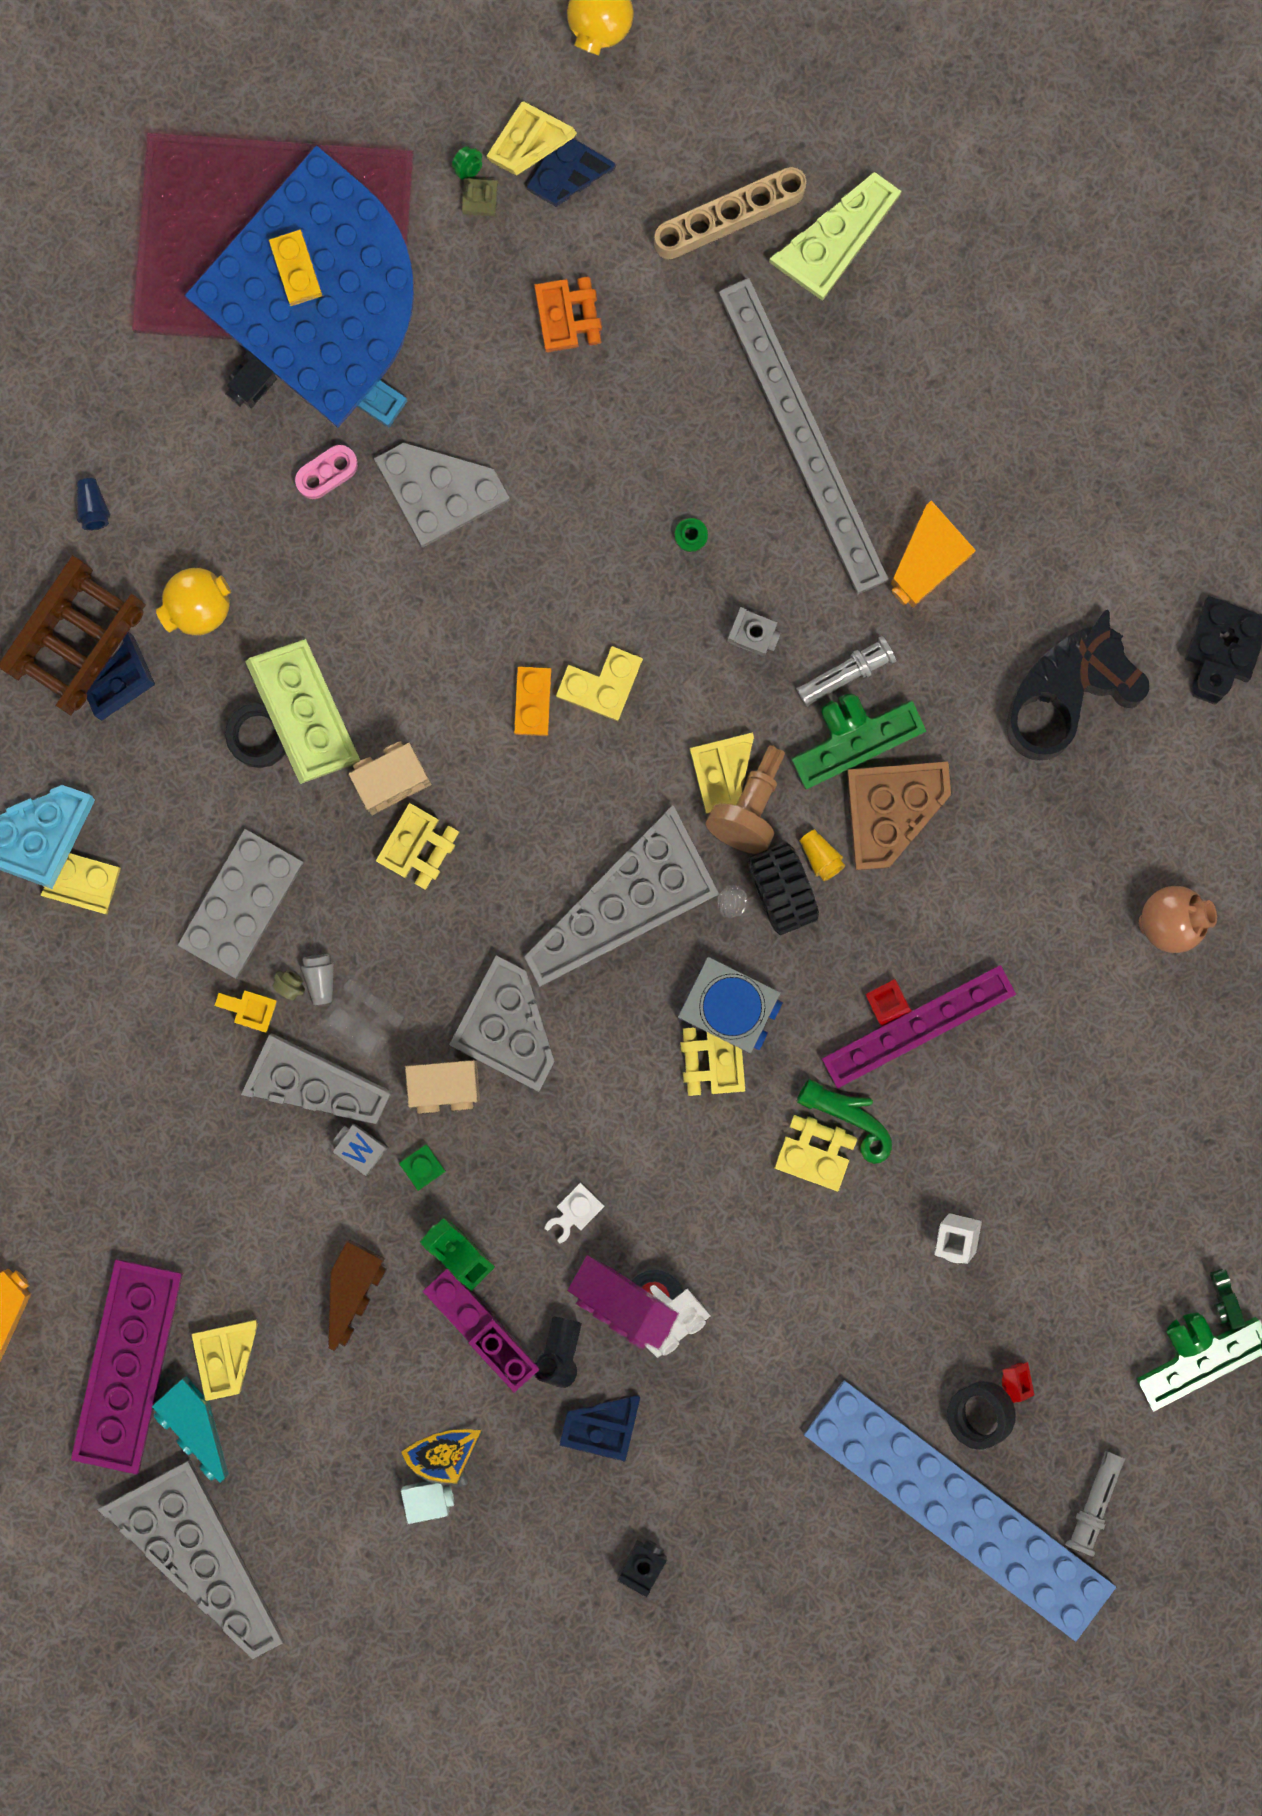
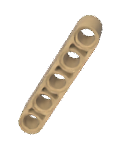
[654,167,806,259]

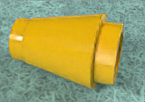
[799,830,845,881]

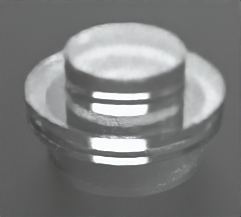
[717,885,747,919]

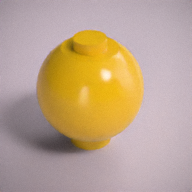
[567,0,634,56]
[156,568,231,635]

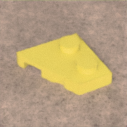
[487,101,577,176]
[690,733,754,814]
[191,1319,258,1401]

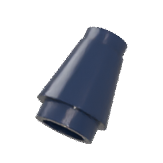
[77,478,110,530]

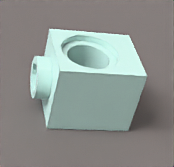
[401,1481,454,1524]

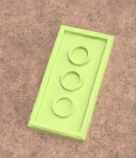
[245,639,361,784]

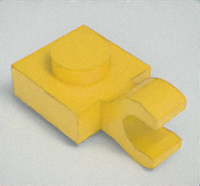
[214,990,277,1033]

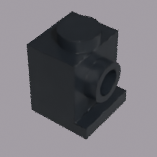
[225,351,277,409]
[617,1539,667,1598]

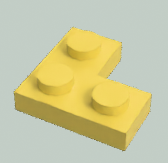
[556,646,643,721]

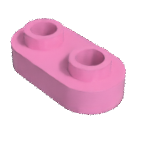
[295,445,358,499]

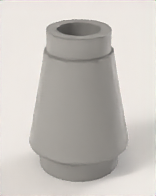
[300,954,334,1005]

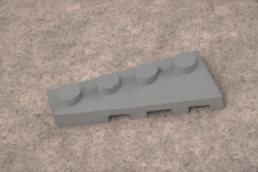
[241,1033,392,1124]

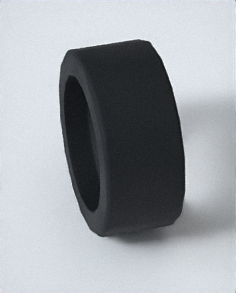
[225,702,286,768]
[947,1381,1016,1450]

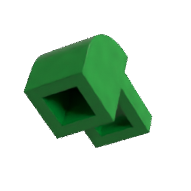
[420,1218,495,1291]

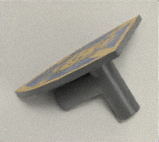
[401,1429,483,1487]

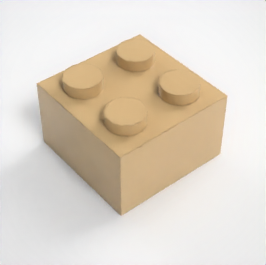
[349,741,432,815]
[405,1061,480,1114]

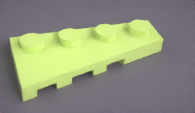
[769,172,901,301]

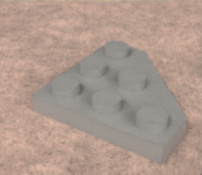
[374,443,510,548]
[449,955,555,1092]

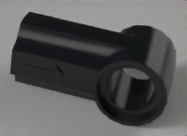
[534,1317,582,1388]

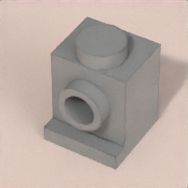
[727,607,781,657]

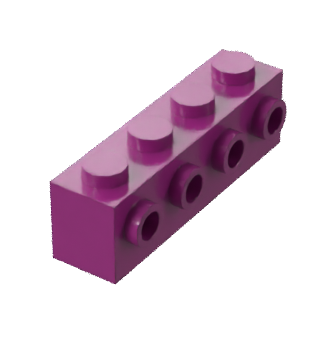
[567,1255,680,1350]

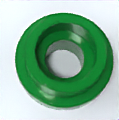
[452,146,482,180]
[675,518,708,552]

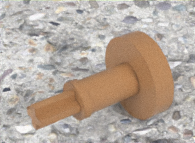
[706,746,785,854]

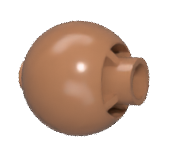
[1139,886,1217,953]

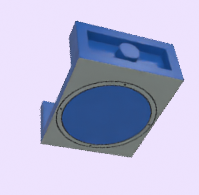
[677,957,783,1054]

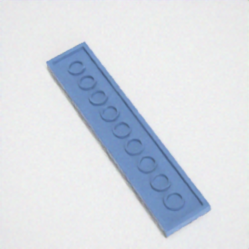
[804,1380,1116,1642]

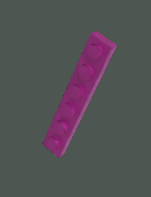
[821,965,1016,1089]

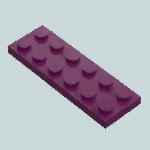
[71,1259,183,1474]

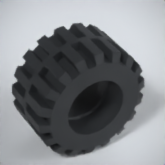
[748,842,819,935]

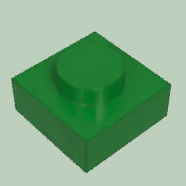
[399,1144,446,1191]

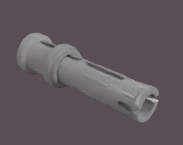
[796,636,897,707]
[1065,1451,1125,1557]

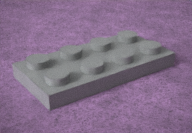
[178,829,304,979]

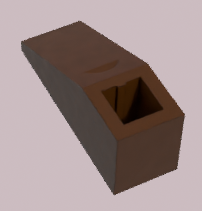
[328,1240,387,1351]

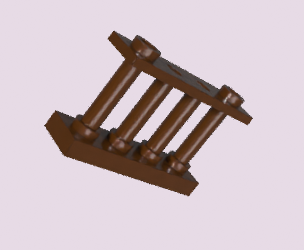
[0,555,146,716]

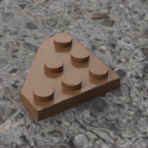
[847,762,951,871]

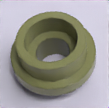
[272,970,305,1000]

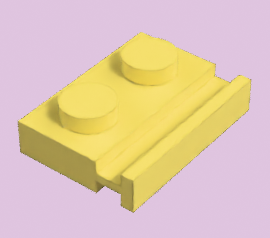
[41,853,121,915]

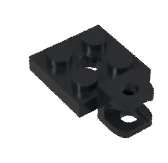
[1185,596,1262,705]

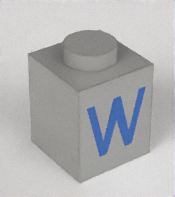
[333,1124,388,1176]

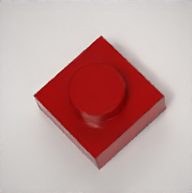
[865,979,912,1026]
[1002,1362,1035,1403]

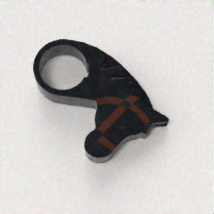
[1006,610,1149,761]

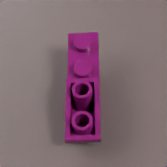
[422,1269,540,1393]

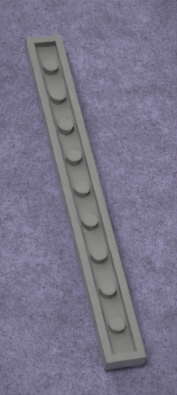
[718,278,888,595]

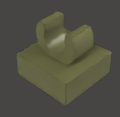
[462,178,498,217]

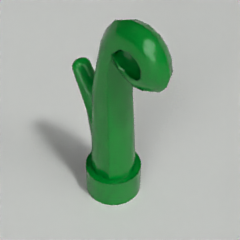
[796,1079,892,1164]

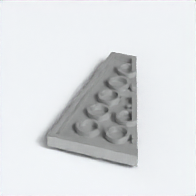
[524,805,719,987]
[98,1460,284,1659]

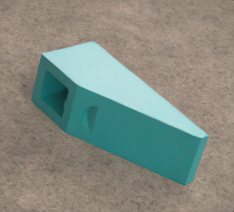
[152,1376,229,1483]

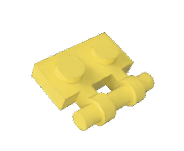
[376,803,459,890]
[680,1028,745,1096]
[774,1115,857,1192]

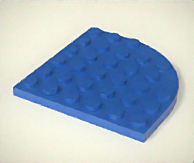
[185,145,414,428]

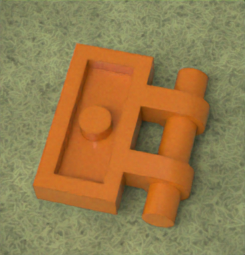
[534,277,602,353]

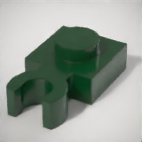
[1209,1269,1246,1330]

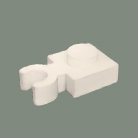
[545,1182,605,1243]

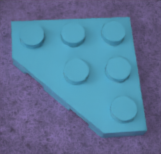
[0,785,95,889]

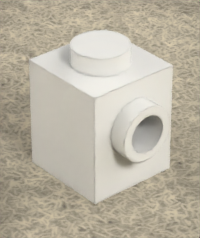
[935,1213,982,1264]

